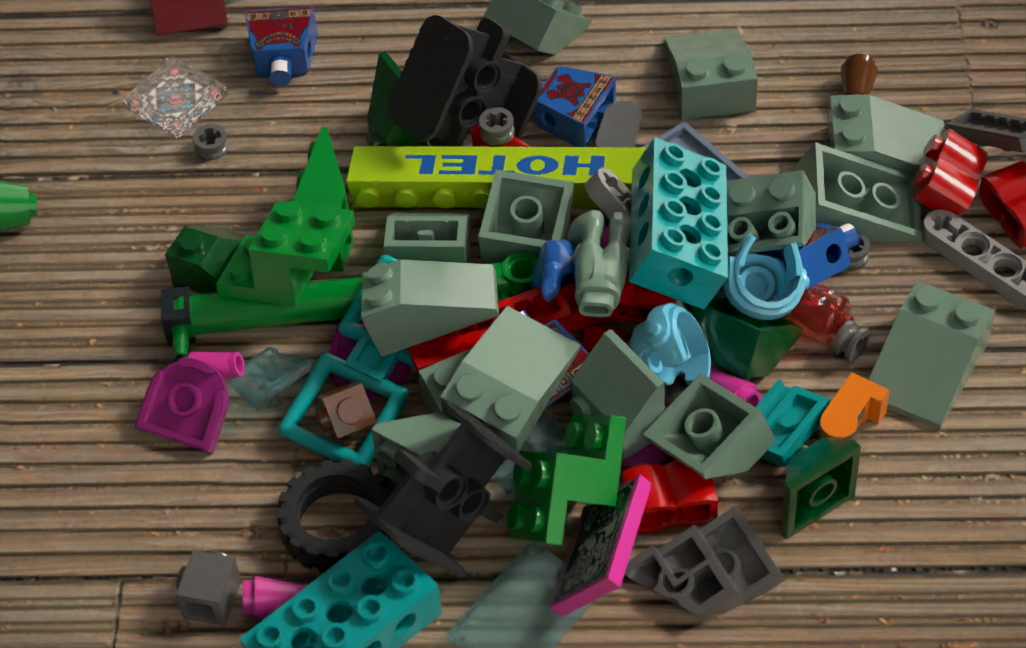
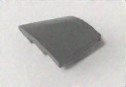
[624,505,786,618]

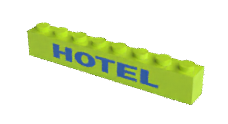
[347,146,647,210]

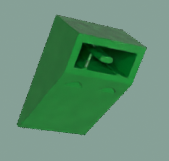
[288,126,354,272]

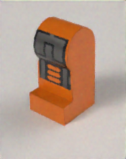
[818,372,889,441]

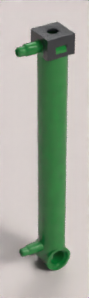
[161,252,538,360]

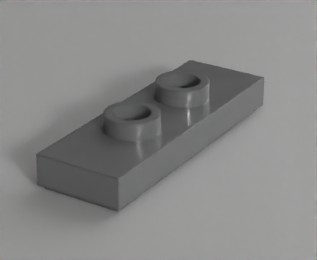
[944,109,1026,153]

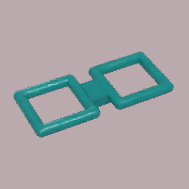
[278,255,415,466]

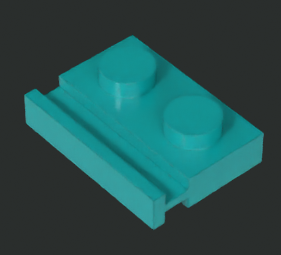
[755,380,830,468]

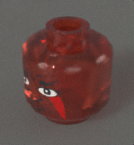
[789,284,854,345]

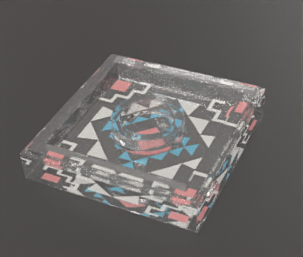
[122,56,228,138]

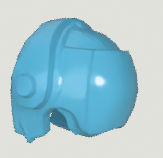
[723,233,810,320]
[628,303,711,386]

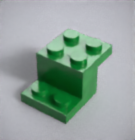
[216,201,355,307]
[507,414,626,545]

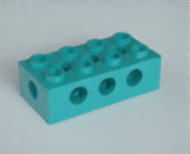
[629,137,728,309]
[239,530,442,648]

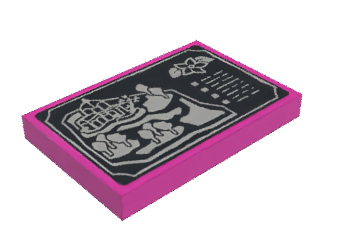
[550,475,651,617]

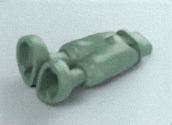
[567,210,631,317]

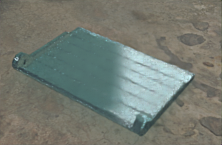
[447,541,595,648]

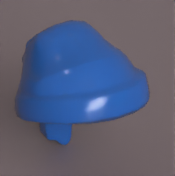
[531,239,576,303]

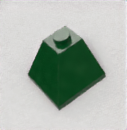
[366,50,428,147]
[165,224,245,294]
[691,298,804,381]
[781,437,861,540]

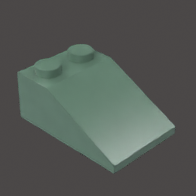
[664,28,758,120]
[828,95,945,175]
[792,142,923,242]
[361,259,499,357]
[869,281,995,430]
[440,306,581,453]

